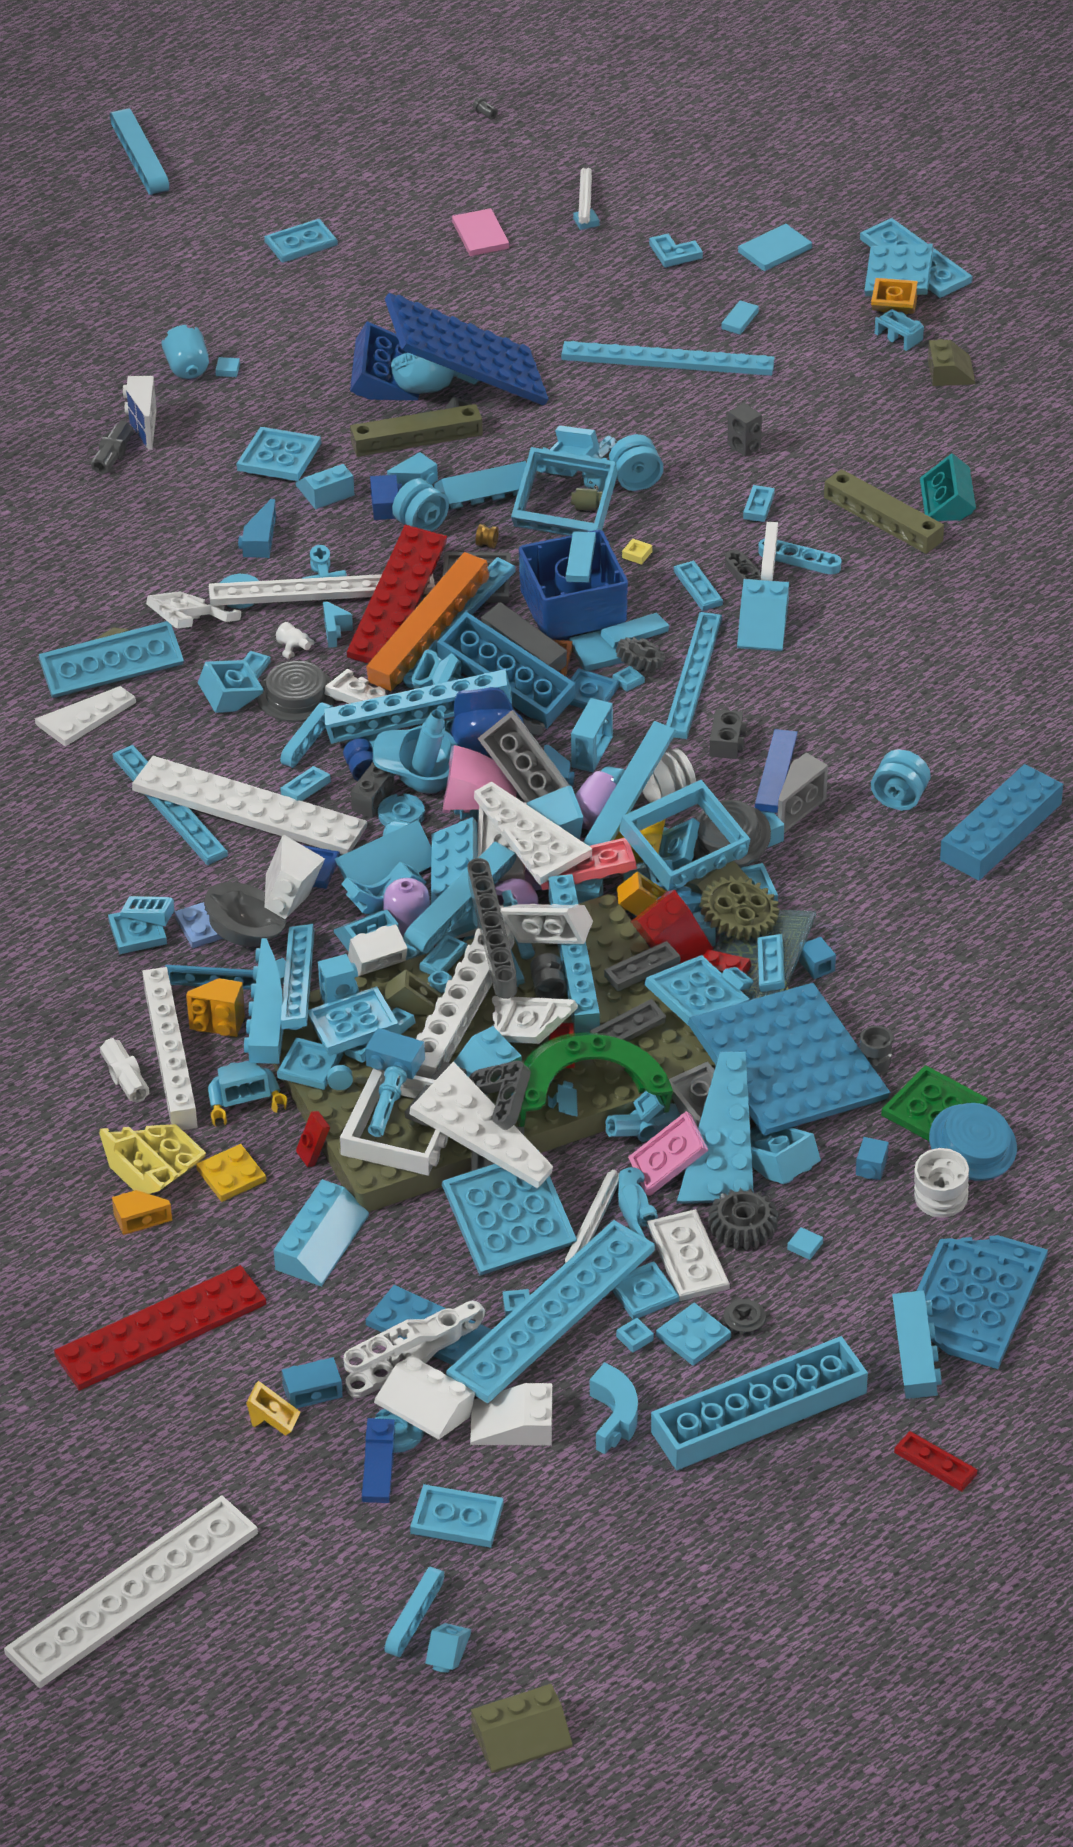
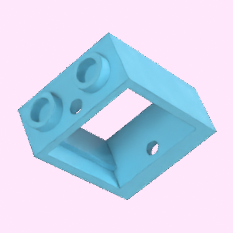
[571,698,613,772]

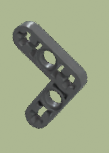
[469,1061,531,1130]

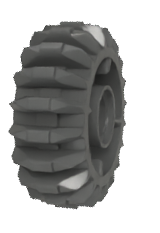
[708,1187,779,1251]

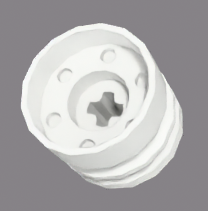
[642,748,696,803]
[914,1148,969,1218]

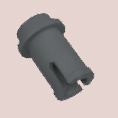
[473,98,498,120]

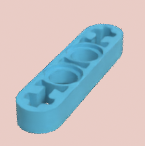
[758,538,841,575]
[280,702,333,768]
[385,1567,445,1657]

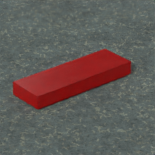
[894,1431,977,1492]

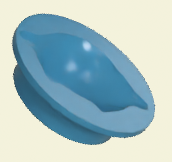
[929,1103,1017,1181]

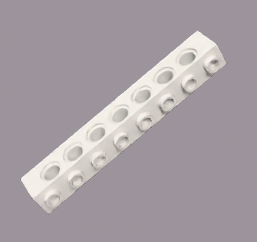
[416,924,515,1079]
[142,967,198,1130]

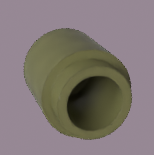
[571,488,603,511]

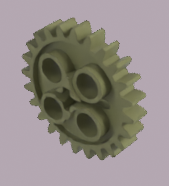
[699,876,779,940]

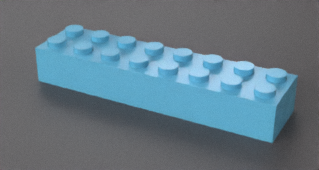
[651,1336,868,1471]

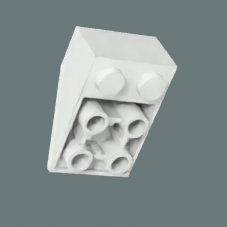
[348,924,408,976]

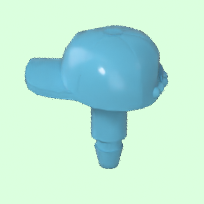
[391,353,462,394]
[373,709,458,794]

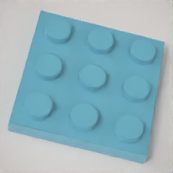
[864,244,934,296]
[237,427,322,481]
[645,955,750,1026]
[308,986,400,1056]

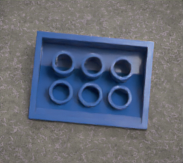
[350,321,419,401]

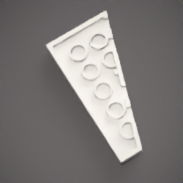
[474,782,592,885]

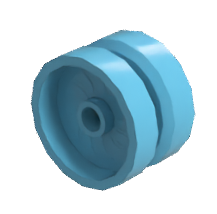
[609,434,663,491]
[392,478,449,532]
[871,749,931,811]

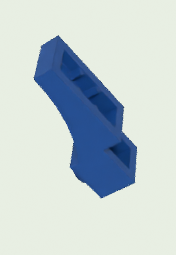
[362,1418,395,1503]

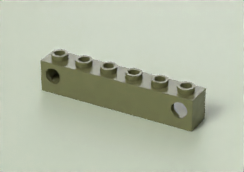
[350,404,483,457]
[824,469,944,554]

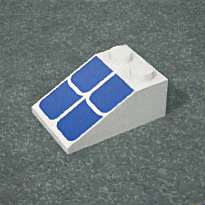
[123,376,157,450]

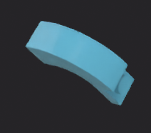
[341,861,426,915]
[590,1362,638,1454]

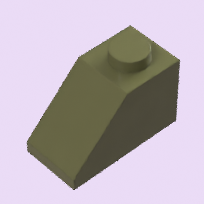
[384,969,443,1015]

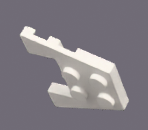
[146,592,242,629]

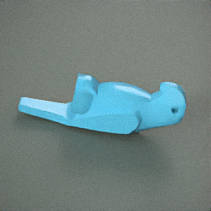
[618,1167,658,1238]

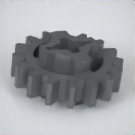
[615,637,666,672]

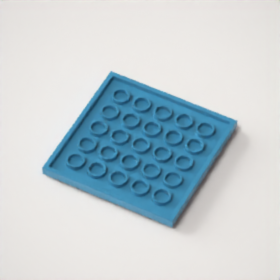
[687,983,891,1135]

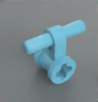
[302,545,347,579]

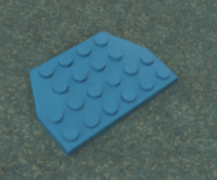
[917,1235,1048,1369]

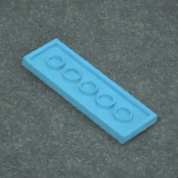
[860,218,972,298]
[38,621,184,698]
[431,817,478,945]

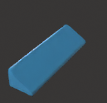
[165,965,256,990]

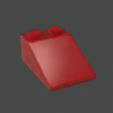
[630,890,713,968]

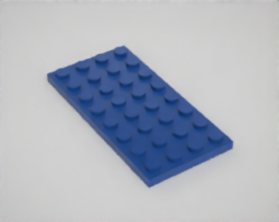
[385,293,549,405]

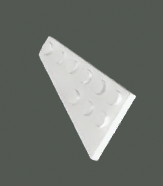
[409,1061,553,1188]

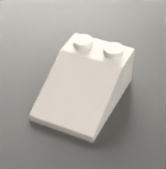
[470,1383,553,1445]

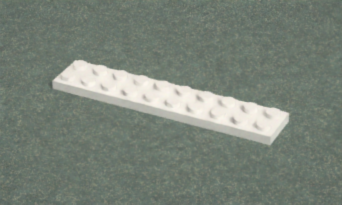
[132,756,367,855]
[4,1495,258,1688]

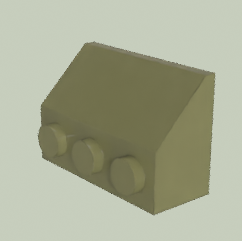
[471,1683,573,1773]

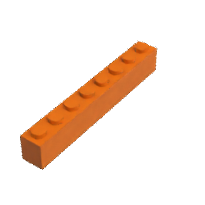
[366,552,489,691]

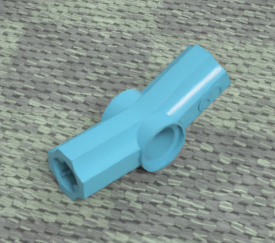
[605,1103,681,1142]

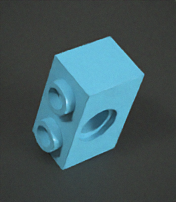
[318,954,359,1004]

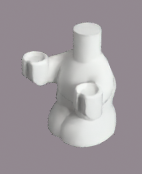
[276,622,314,659]

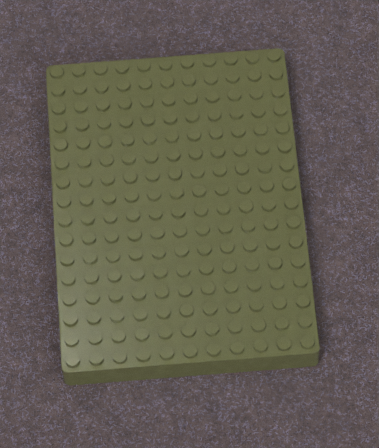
[272,894,716,1212]

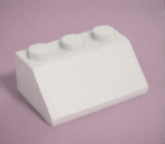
[500,904,593,944]
[374,1355,475,1440]

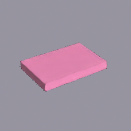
[452,208,509,256]
[628,1111,709,1196]

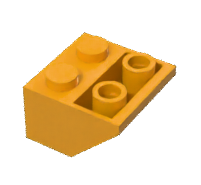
[186,978,245,1037]

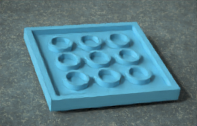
[442,1150,577,1276]

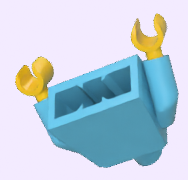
[208,1060,287,1127]

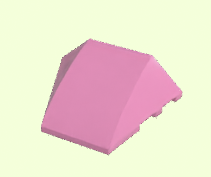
[442,745,517,813]

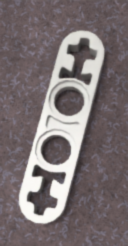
[761,522,778,581]

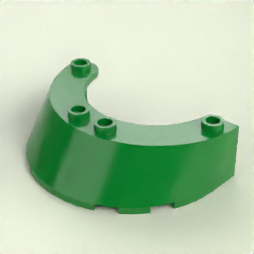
[513,1032,673,1127]

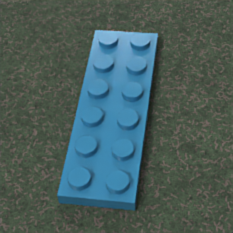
[365,1285,492,1365]

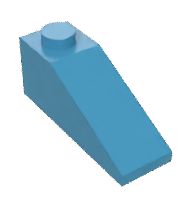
[238,499,276,558]

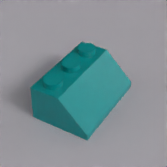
[920,453,976,521]

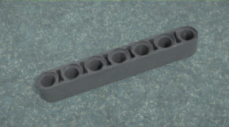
[467,858,517,999]

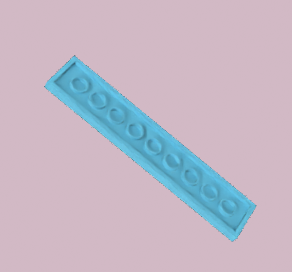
[446,1220,655,1403]

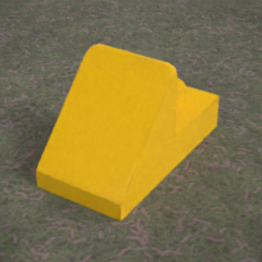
[246,1381,301,1436]

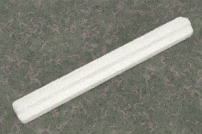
[578,168,592,224]
[565,1170,619,1263]

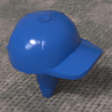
[451,687,525,759]

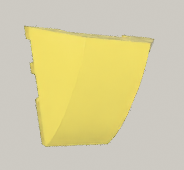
[99,1124,206,1194]

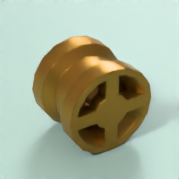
[475,524,499,549]

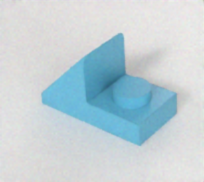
[323,602,353,648]

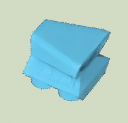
[411,650,464,689]

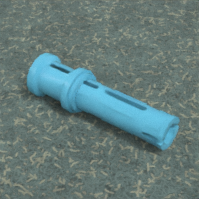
[368,1066,407,1137]

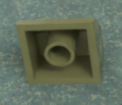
[928,339,975,386]

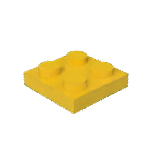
[196,1144,266,1202]

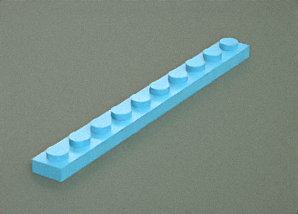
[561,341,775,376]

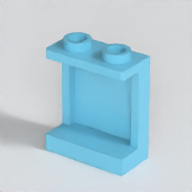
[537,426,600,476]

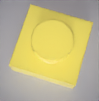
[622,539,652,565]

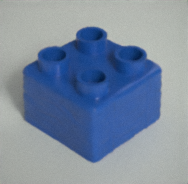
[519,530,628,641]

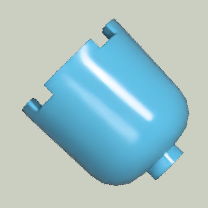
[161,325,209,379]

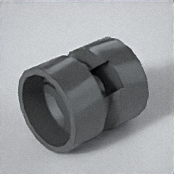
[531,953,567,999]
[860,1026,893,1072]

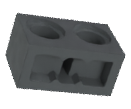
[727,403,762,457]
[709,709,747,759]
[351,763,395,818]

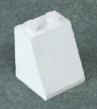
[265,835,325,919]

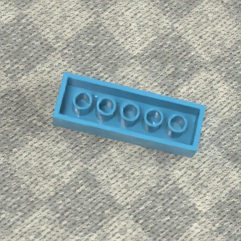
[437,611,575,729]
[940,764,1063,881]

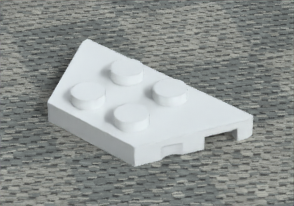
[492,996,578,1044]

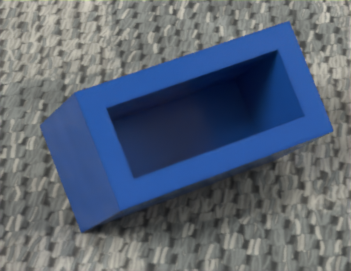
[370,474,402,520]

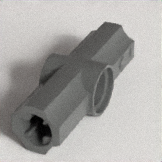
[91,420,134,475]

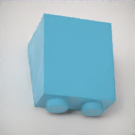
[527,786,584,840]

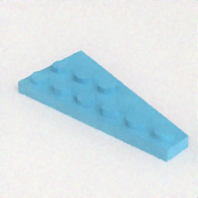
[676,1052,754,1204]

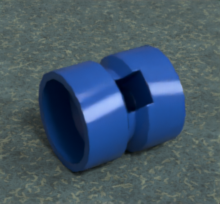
[343,738,374,781]

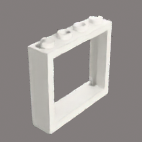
[340,1068,448,1176]

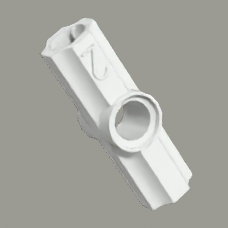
[100,1038,150,1103]

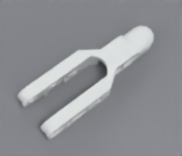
[344,1300,485,1398]

